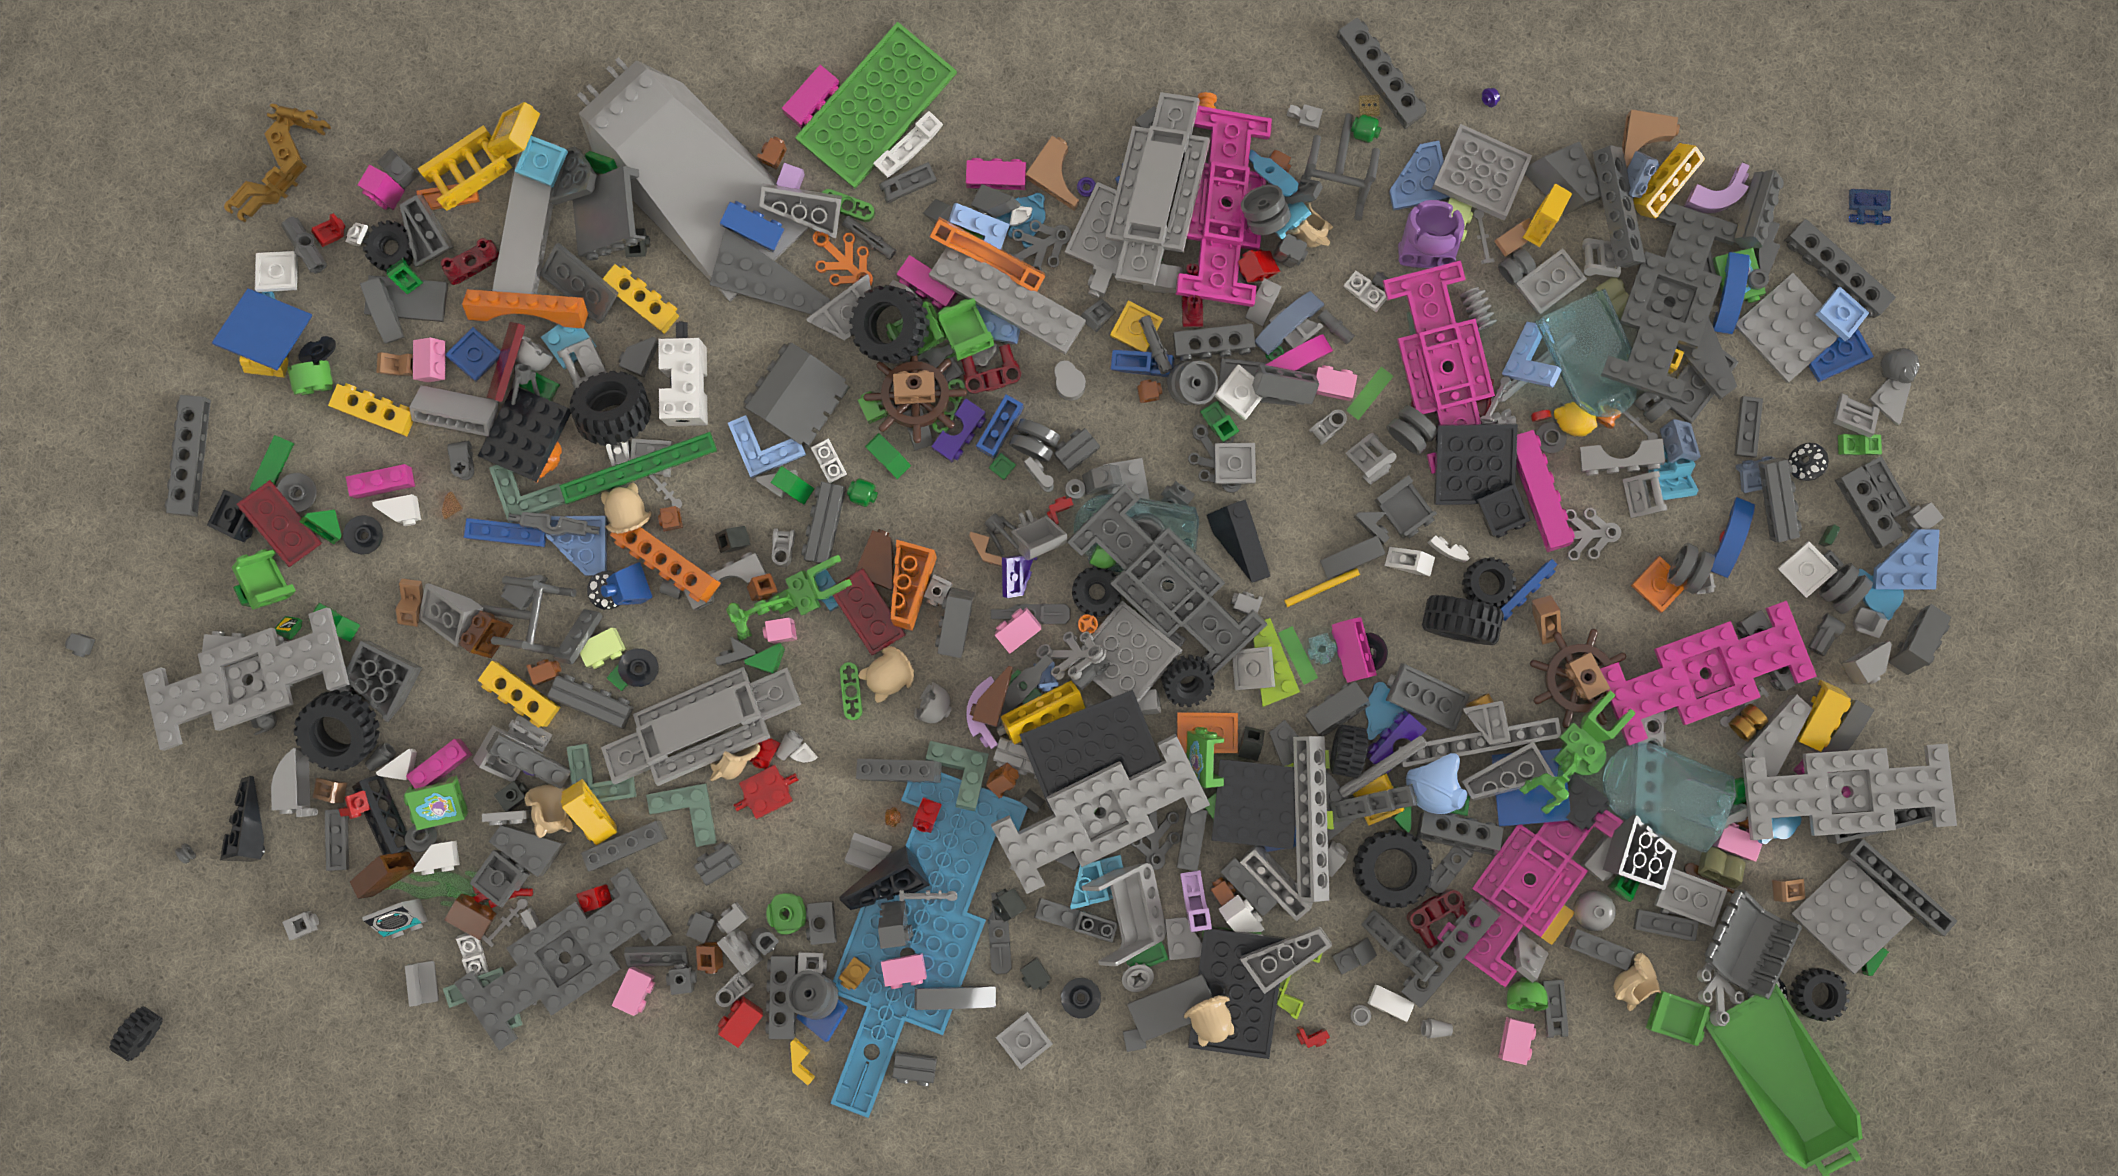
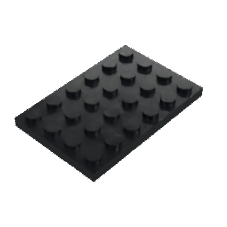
[1020,689,1162,810]
[1188,928,1286,1059]

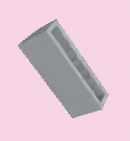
[409,385,498,437]

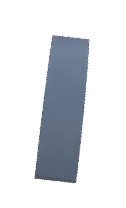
[1255,291,1324,355]

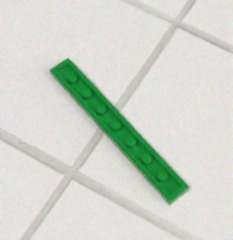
[559,432,717,505]

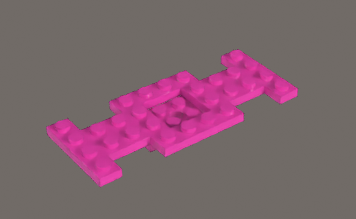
[1176,106,1272,307]
[1382,261,1495,474]
[1600,601,1817,746]
[1437,810,1623,988]

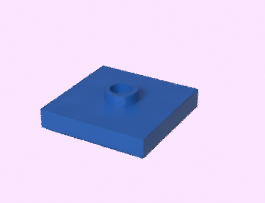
[445,327,501,382]
[796,999,849,1042]

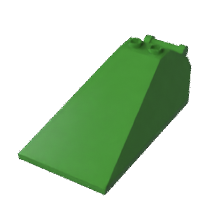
[1705,984,1863,1176]

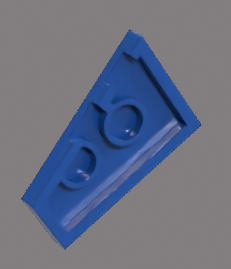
[1808,328,1874,382]

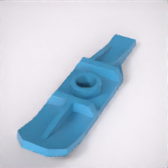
[1249,150,1299,197]

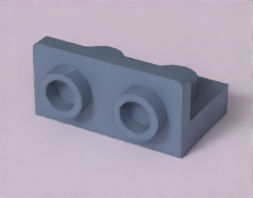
[1627,151,1658,198]
[1660,419,1701,463]
[1736,456,1775,493]

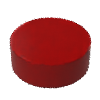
[1531,409,1552,422]

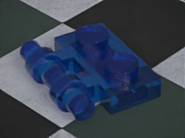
[1849,189,1891,225]

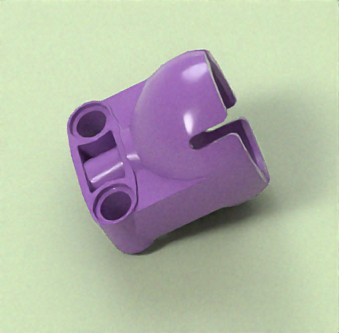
[1398,200,1465,268]

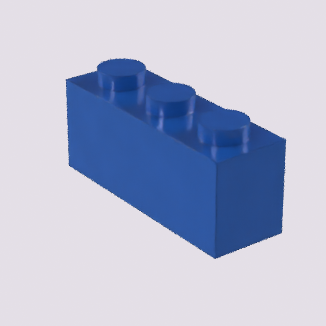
[720,201,784,252]
[976,395,1024,459]

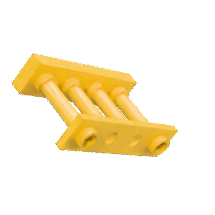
[418,125,513,211]

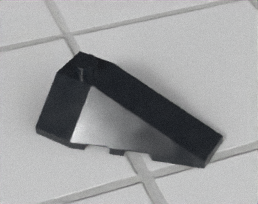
[1206,499,1271,583]
[220,776,265,862]
[839,846,930,910]

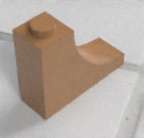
[1622,110,1680,168]
[1026,136,1079,211]

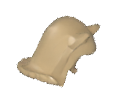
[1285,202,1333,247]
[601,482,652,534]
[858,646,914,703]
[710,743,760,781]
[524,784,573,838]
[1613,953,1661,1011]
[1184,995,1234,1047]

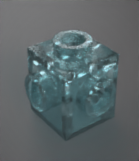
[1307,633,1337,665]

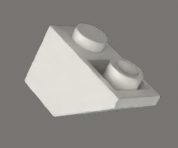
[414,841,460,875]
[1219,895,1265,932]

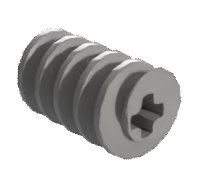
[1460,287,1497,331]

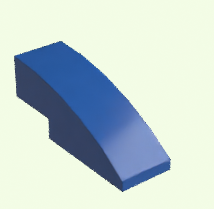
[1111,350,1175,377]

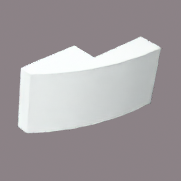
[345,223,368,246]
[1344,271,1387,312]
[811,438,847,483]
[1427,535,1470,563]
[456,933,489,975]
[1368,985,1415,1022]

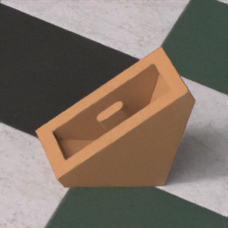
[313,778,347,803]
[1772,879,1805,902]

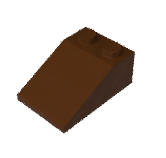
[970,666,1013,727]

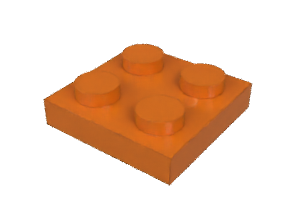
[1631,556,1684,613]

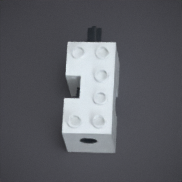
[658,321,708,426]

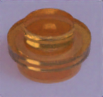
[885,807,901,827]

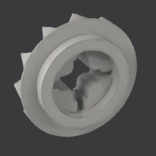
[1121,963,1154,992]

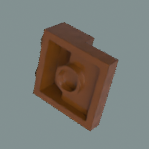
[459,610,513,659]

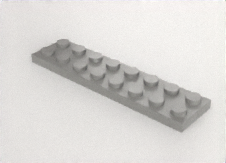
[929,247,1086,355]

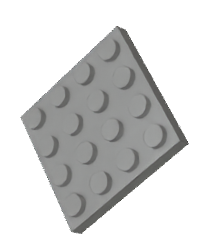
[1432,124,1532,220]
[1065,182,1137,285]
[1735,273,1839,383]
[1074,601,1182,702]
[1791,860,1913,975]

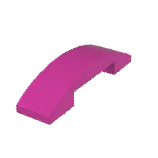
[1256,334,1333,372]

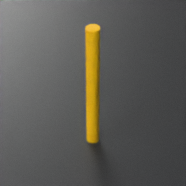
[1284,568,1360,607]

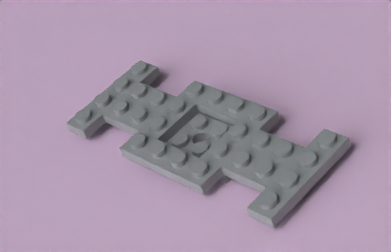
[143,608,350,751]
[991,734,1210,894]
[1742,744,1957,840]

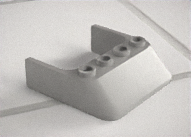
[1082,863,1166,966]

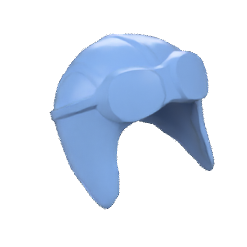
[1406,753,1467,814]

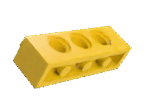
[1633,143,1705,219]
[603,264,679,334]
[328,383,413,437]
[478,661,561,728]
[1000,680,1085,745]

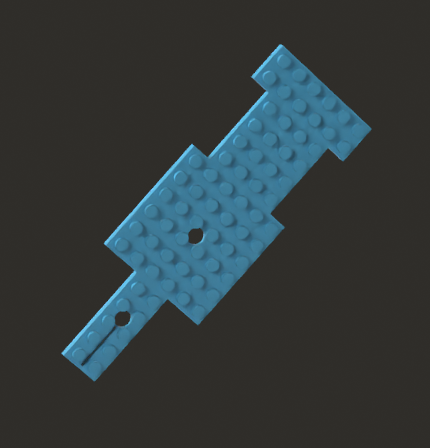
[830,772,1028,1118]

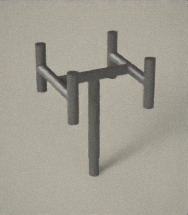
[1301,113,1380,221]
[479,576,577,655]

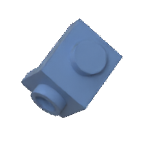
[1034,662,1059,692]

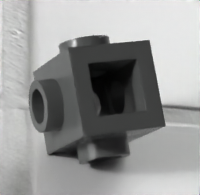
[1159,481,1195,517]
[666,963,697,995]

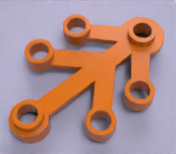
[813,231,873,286]

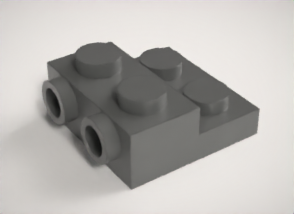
[470,850,530,907]

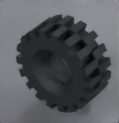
[363,220,414,272]
[1072,566,1122,617]
[1161,655,1215,708]
[109,1006,163,1061]

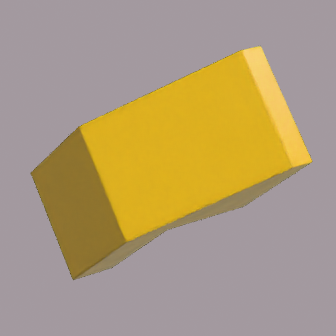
[790,1038,815,1085]

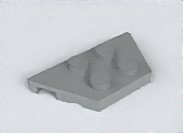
[806,274,871,341]

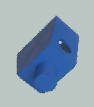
[601,562,653,605]

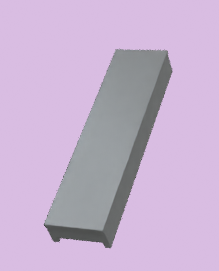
[492,143,560,294]

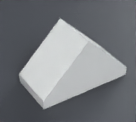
[376,749,417,780]

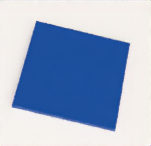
[212,289,312,370]
[1492,749,1571,827]

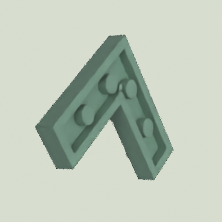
[489,465,565,523]
[925,741,989,811]
[567,744,637,803]
[646,783,717,847]
[443,967,523,1029]

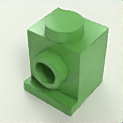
[858,391,887,424]

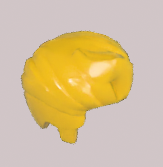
[1554,402,1597,437]

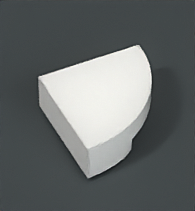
[1010,206,1032,226]
[790,743,818,763]

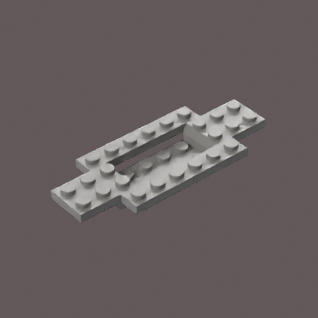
[1105,92,1210,287]
[601,667,801,786]

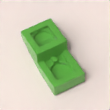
[1838,434,1882,455]

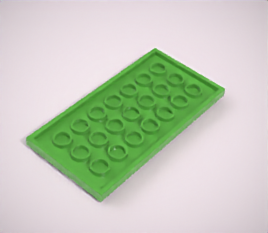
[795,22,957,189]

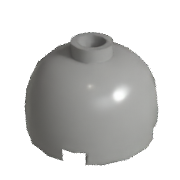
[516,335,554,372]
[914,682,952,724]
[1573,890,1616,931]

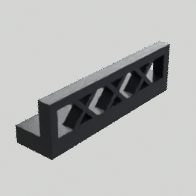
[352,775,409,855]

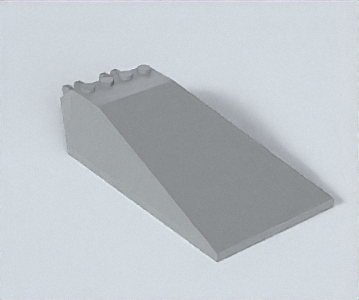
[577,57,811,302]

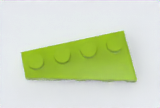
[1253,618,1300,707]

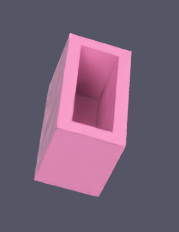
[413,337,445,382]
[1315,365,1357,401]
[995,607,1041,654]
[763,618,797,644]
[1712,823,1762,862]
[881,953,927,989]
[612,967,655,1016]
[1499,1017,1536,1065]

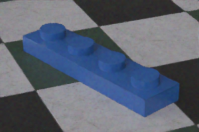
[464,518,546,547]
[1499,559,1558,621]

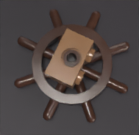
[863,355,967,443]
[1530,629,1627,728]

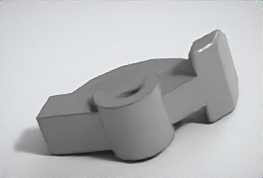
[972,343,999,368]

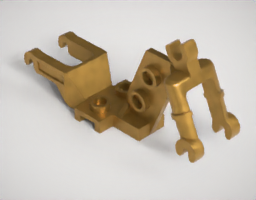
[224,104,331,222]

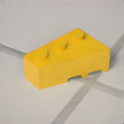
[1796,680,1851,752]
[561,779,617,846]

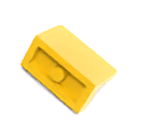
[1541,904,1574,945]

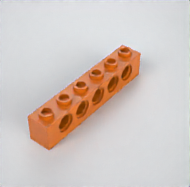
[610,527,721,603]

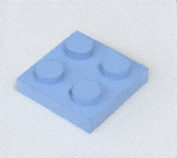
[1815,286,1869,341]

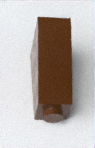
[855,529,894,591]
[350,852,416,899]

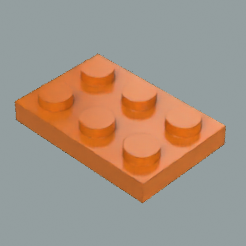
[1177,712,1238,753]

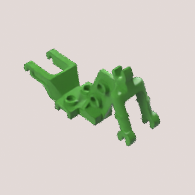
[726,555,852,641]
[1519,690,1636,814]

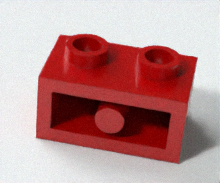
[1238,249,1280,282]
[717,996,763,1048]

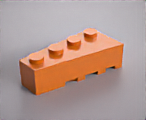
[891,540,937,631]

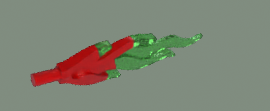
[383,870,533,908]

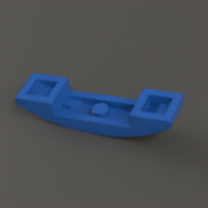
[1713,252,1750,334]
[1711,497,1755,578]

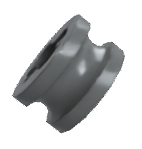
[175,843,196,864]

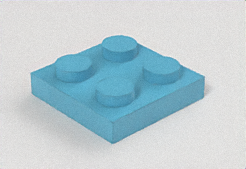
[515,136,568,187]
[541,324,597,369]

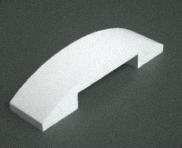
[873,111,943,178]

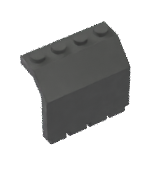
[744,343,850,446]
[1704,889,1802,1000]

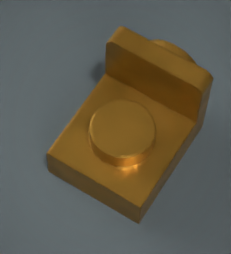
[839,956,871,990]

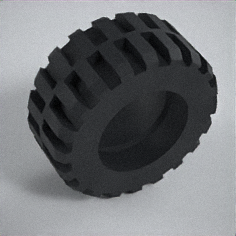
[849,285,930,364]
[569,371,651,446]
[1422,595,1504,645]
[294,690,380,771]
[1353,829,1434,908]

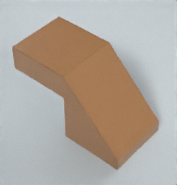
[1494,218,1531,257]
[377,352,413,376]
[969,532,1002,567]
[396,578,423,627]

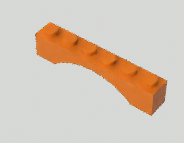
[930,217,1045,292]
[462,289,588,329]

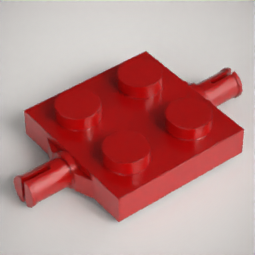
[734,765,799,820]

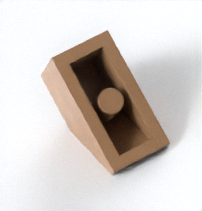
[1532,595,1562,644]

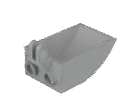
[1011,510,1067,561]
[271,748,318,817]

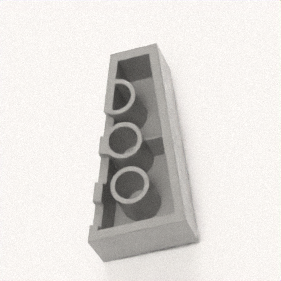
[759,183,842,238]
[1736,694,1812,777]
[1462,742,1555,801]
[1240,926,1332,994]

